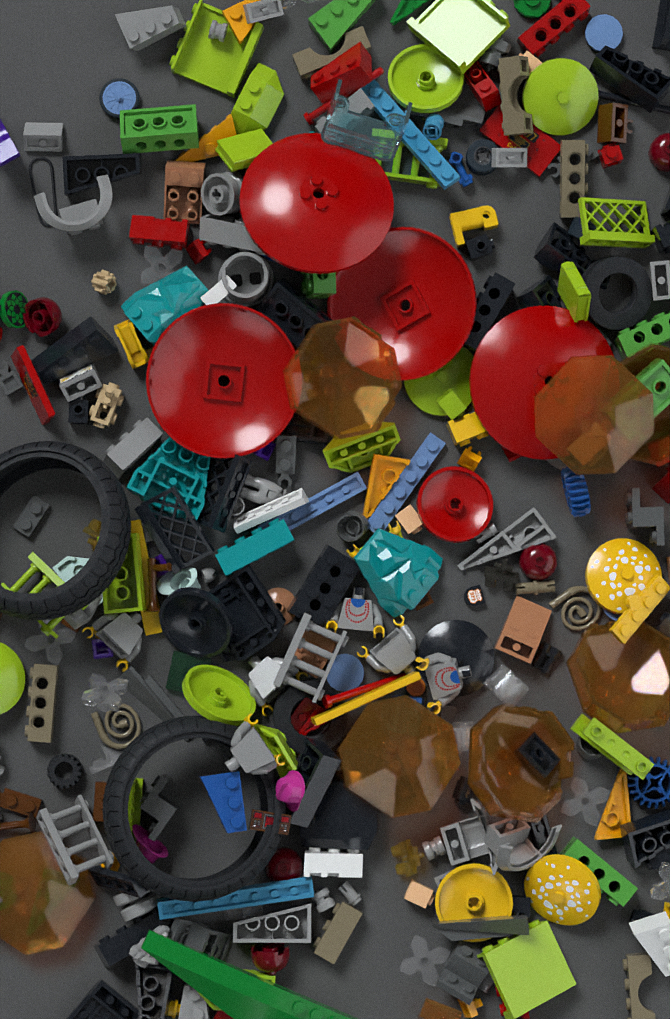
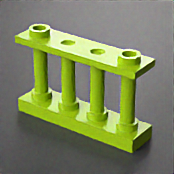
[371,128,448,189]
[1,552,88,639]
[570,714,654,780]

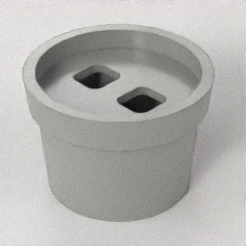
[218,252,275,308]

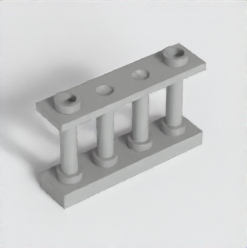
[273,613,349,703]
[36,795,114,886]

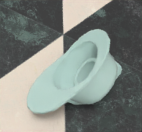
[157,567,201,595]

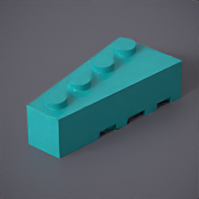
[215,518,294,577]

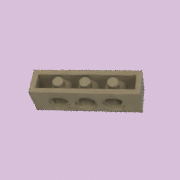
[560,140,588,218]
[25,664,59,743]

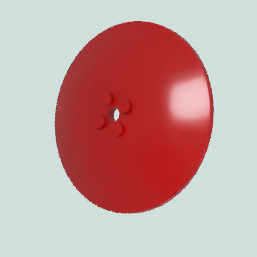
[239,133,394,274]
[327,227,477,381]
[146,303,301,458]
[469,306,619,460]

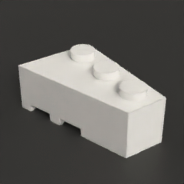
[304,847,363,878]
[629,911,670,977]

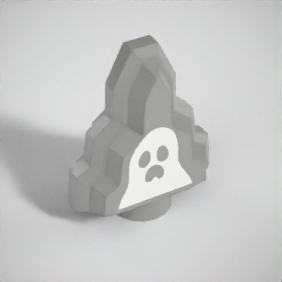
[129,925,170,968]

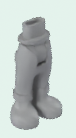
[240,474,289,505]

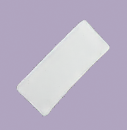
[200,275,237,305]

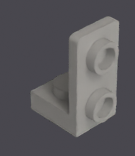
[64,594,103,629]

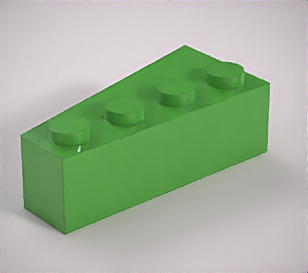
[308,0,376,54]

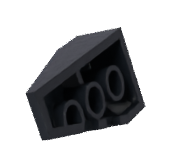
[533,222,611,290]
[516,275,566,309]

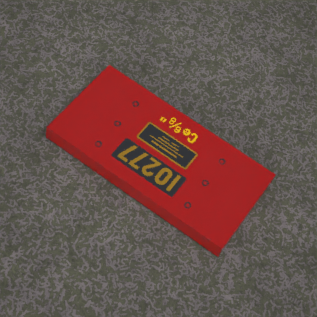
[479,104,560,177]
[11,345,55,425]

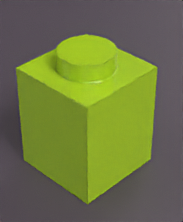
[436,388,467,420]

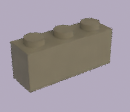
[312,900,363,964]

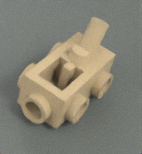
[89,382,124,429]

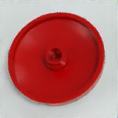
[416,466,493,543]

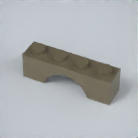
[292,26,371,80]
[498,56,533,136]
[622,952,656,1019]

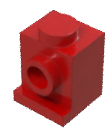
[597,144,623,169]

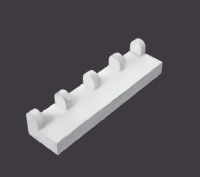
[234,488,309,534]

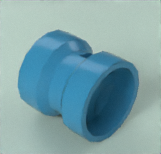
[423,114,444,140]

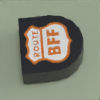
[464,585,485,606]

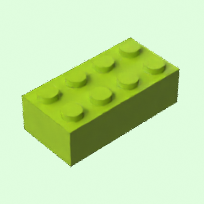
[97,533,146,614]

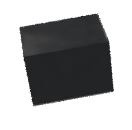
[513,732,561,780]

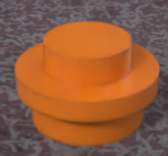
[406,679,426,696]

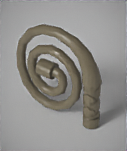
[549,585,602,631]
[91,703,141,749]

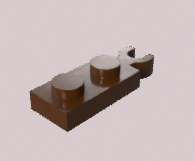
[0,788,42,818]

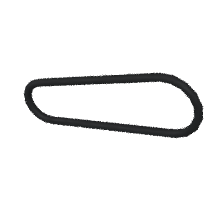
[28,156,57,227]

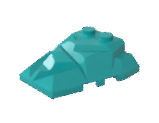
[121,266,209,345]
[126,437,210,521]
[354,528,443,618]

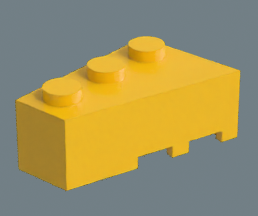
[446,412,489,447]

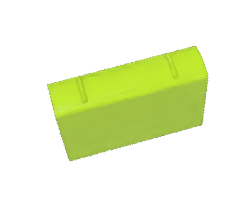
[215,128,273,172]
[557,261,591,322]

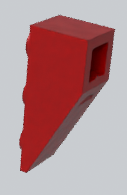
[464,61,502,112]

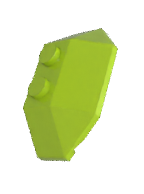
[231,63,284,135]
[323,421,401,473]
[250,724,298,778]

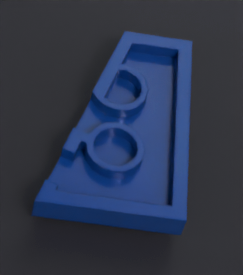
[200,771,247,833]

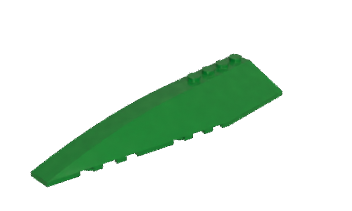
[141,930,358,1019]

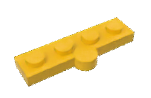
[609,575,670,644]

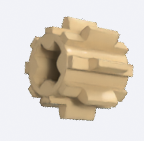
[91,270,117,295]

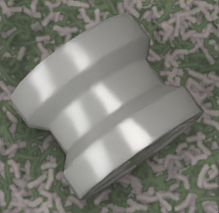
[208,20,228,42]

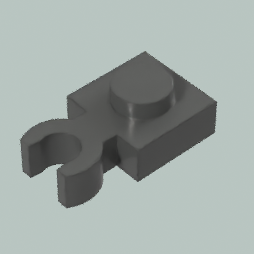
[0,360,24,396]

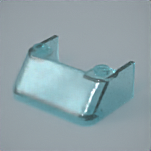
[321,79,412,162]

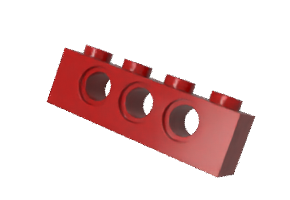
[517,0,591,58]

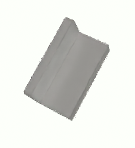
[23,122,63,152]

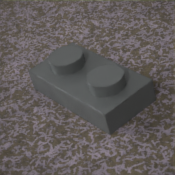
[13,495,50,538]

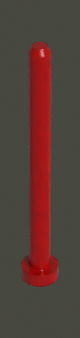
[303,67,384,125]
[322,672,406,709]

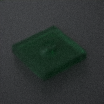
[166,651,211,692]

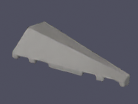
[457,506,556,570]

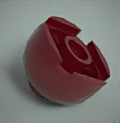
[648,133,670,172]
[23,297,62,337]
[519,543,557,581]
[265,847,303,882]
[251,943,289,975]

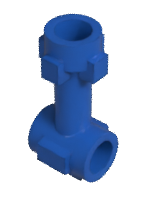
[448,151,473,187]

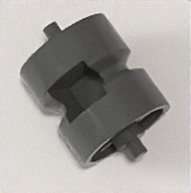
[479,36,511,73]

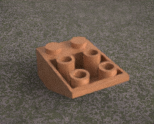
[163,160,206,224]
[494,595,552,664]

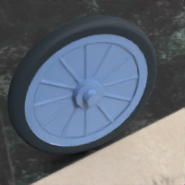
[99,78,140,118]

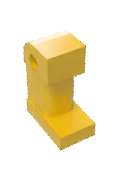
[449,205,499,248]
[114,319,149,369]

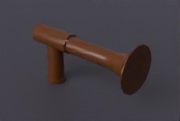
[143,558,172,612]
[0,813,36,833]

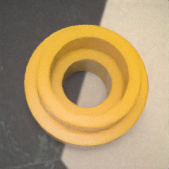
[168,999,181,1019]

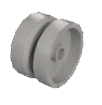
[201,171,244,216]
[112,890,160,922]

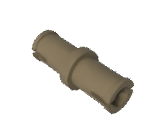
[515,580,555,595]

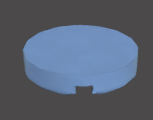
[585,14,623,52]
[327,654,364,692]

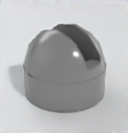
[200,567,216,584]

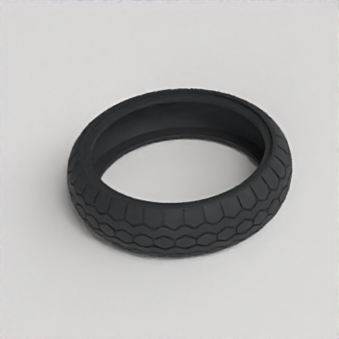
[0,441,131,620]
[103,716,286,902]

